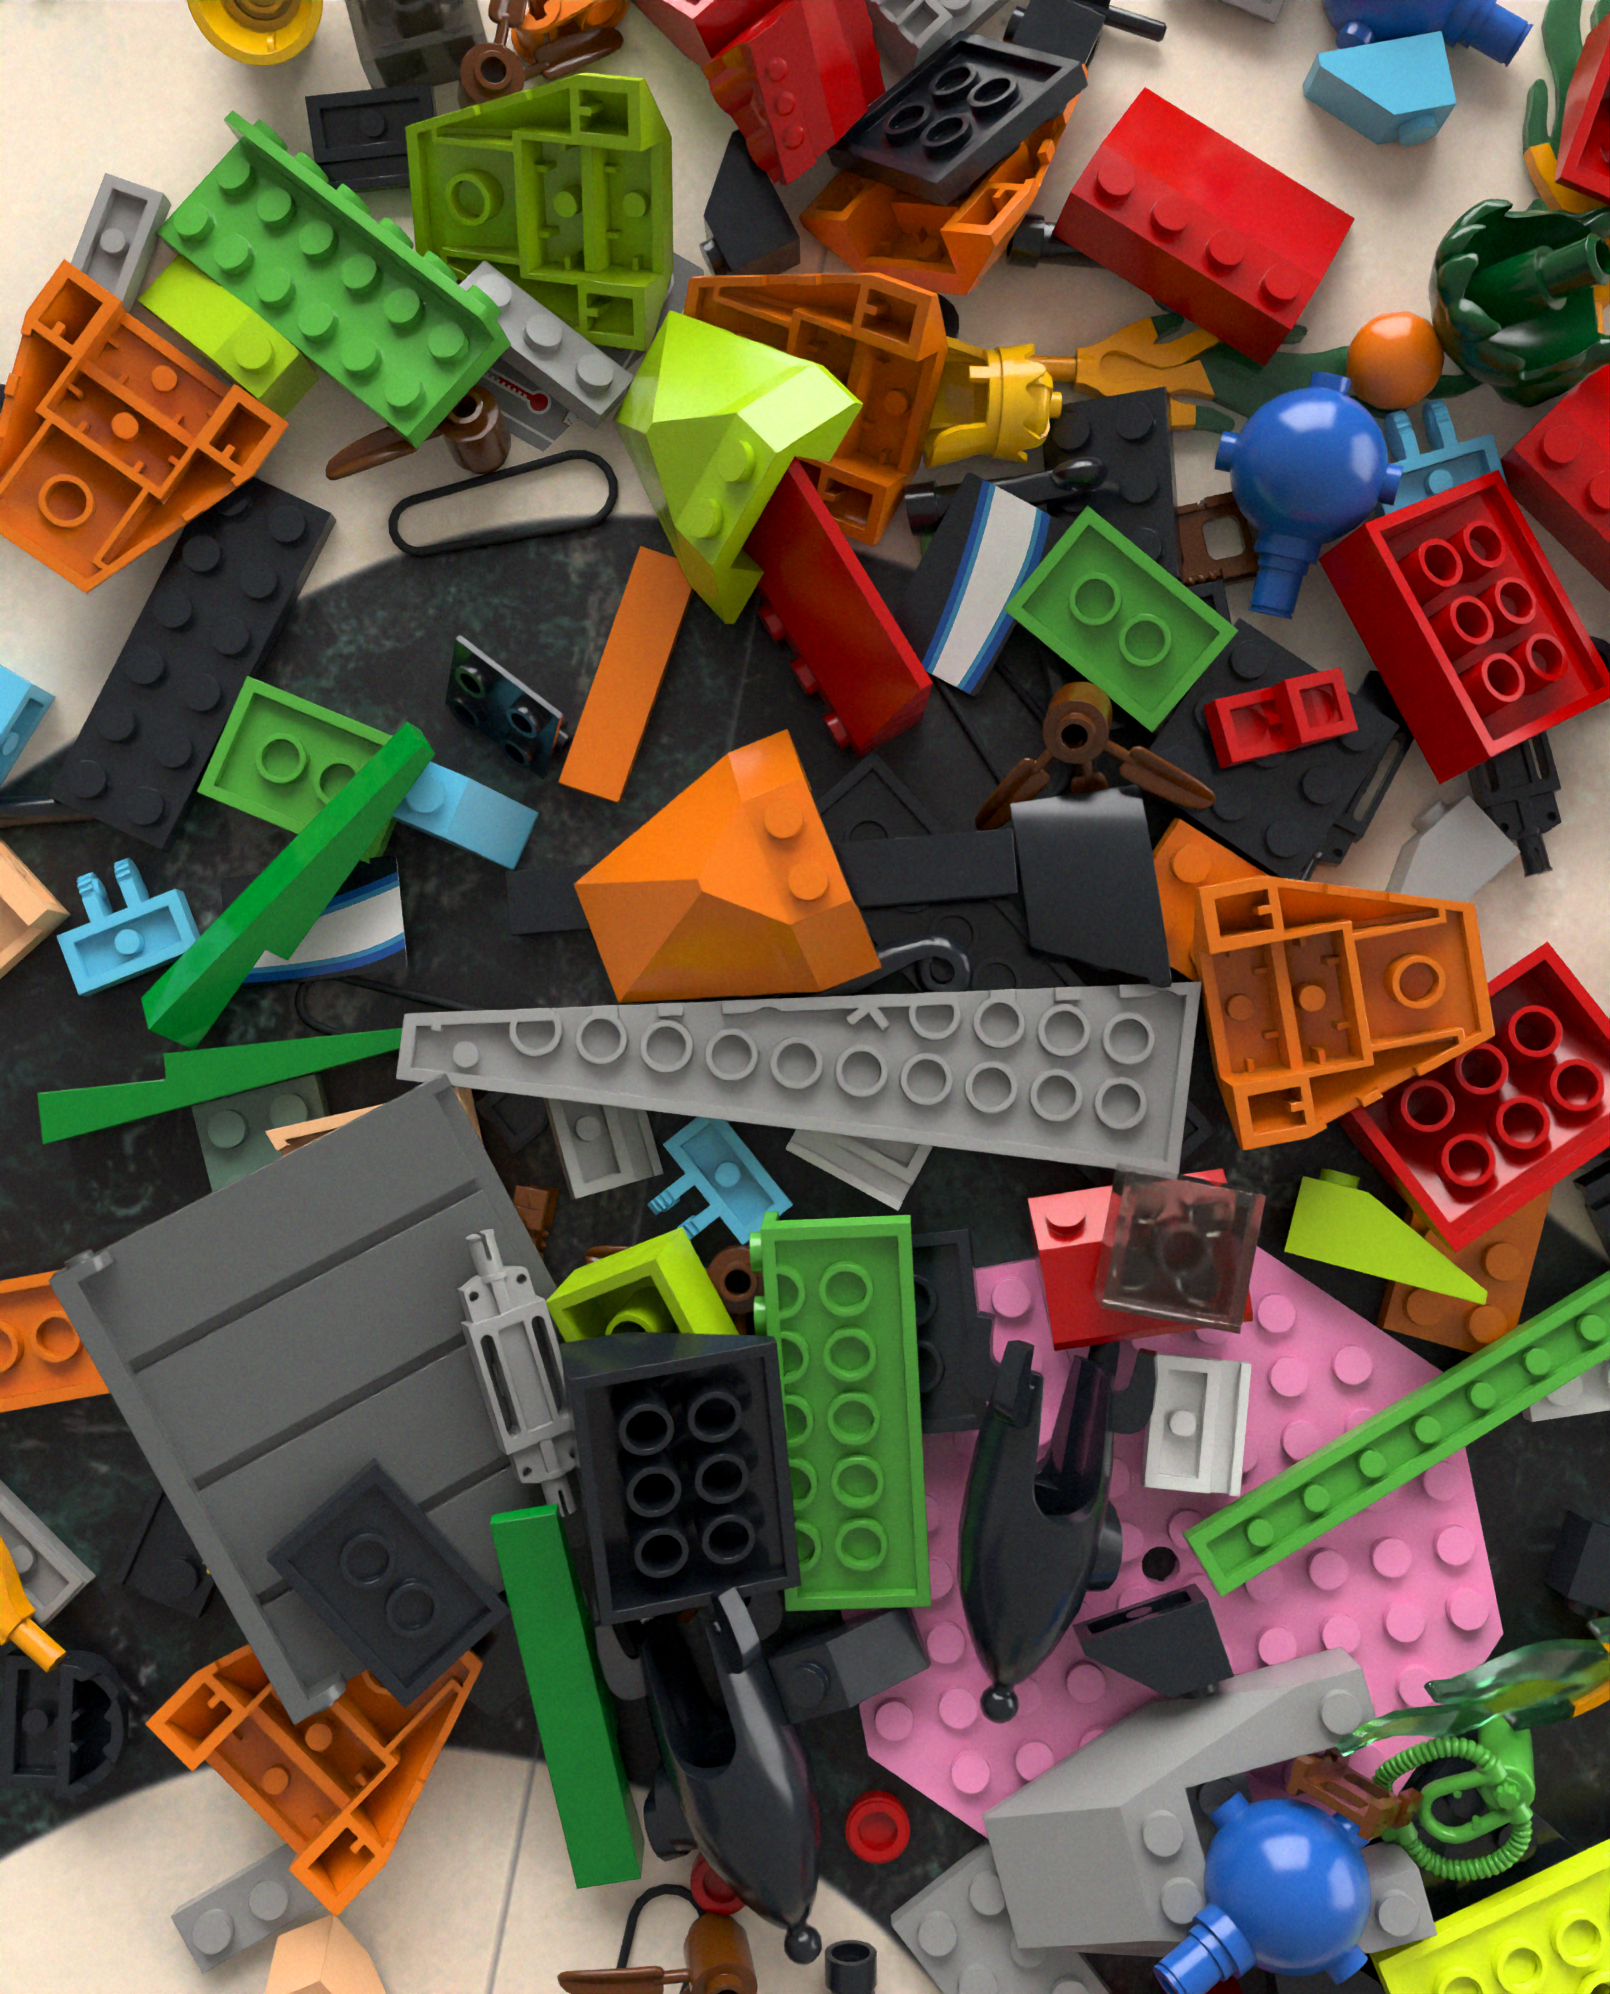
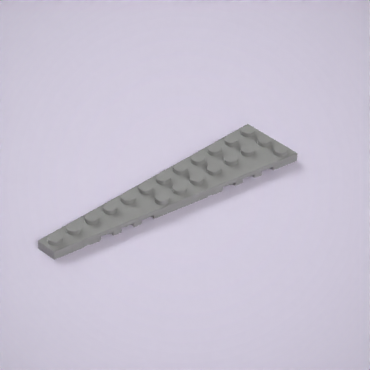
[396,982,1201,1176]

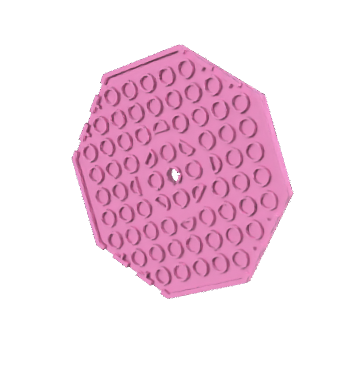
[841,1235,1503,1839]

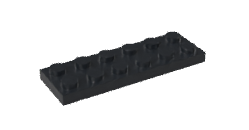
[48,477,336,853]

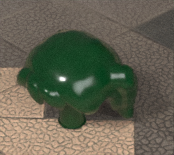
[1428,199,1610,408]

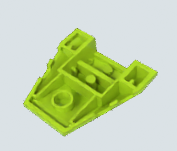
[405,72,674,351]
[613,310,863,624]

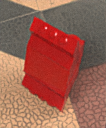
[701,0,886,186]

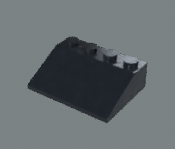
[559,1332,801,1627]

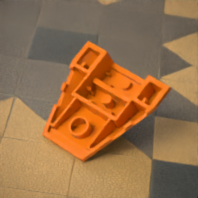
[798,64,1089,296]
[0,259,290,594]
[683,272,948,546]
[573,729,882,1004]
[1193,875,1495,1151]
[145,1644,484,1917]

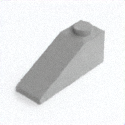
[1385,795,1521,902]

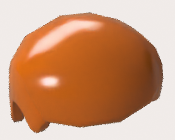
[1346,311,1445,410]

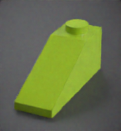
[137,254,319,419]
[1284,1168,1488,1305]

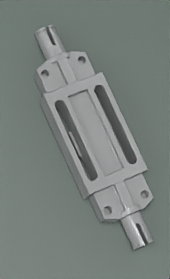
[457,1229,577,1517]

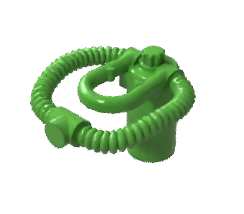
[1372,1712,1535,1881]

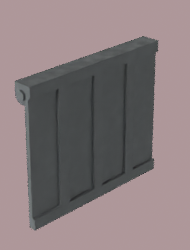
[48,1073,586,1725]

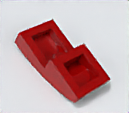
[1203,667,1358,769]

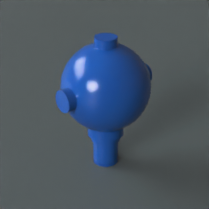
[1322,0,1533,67]
[1214,372,1404,620]
[1153,1790,1371,1994]

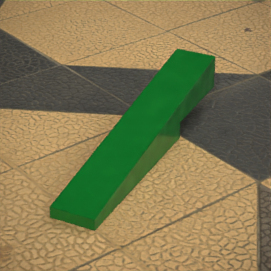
[141,722,435,1050]
[37,1028,402,1145]
[490,1503,645,1889]

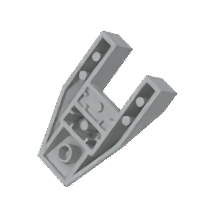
[982,1646,1437,1957]

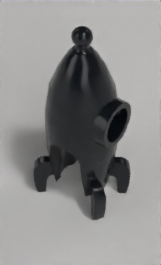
[957,1311,1158,1724]
[590,1586,822,1965]

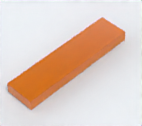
[558,546,694,805]

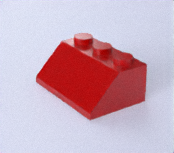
[1028,1168,1253,1351]

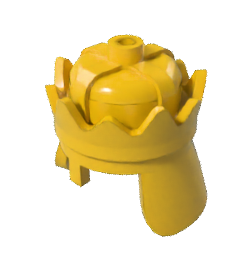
[187,0,323,66]
[922,336,1062,469]

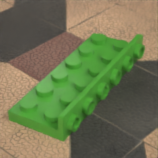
[156,110,511,449]
[749,1211,931,1611]

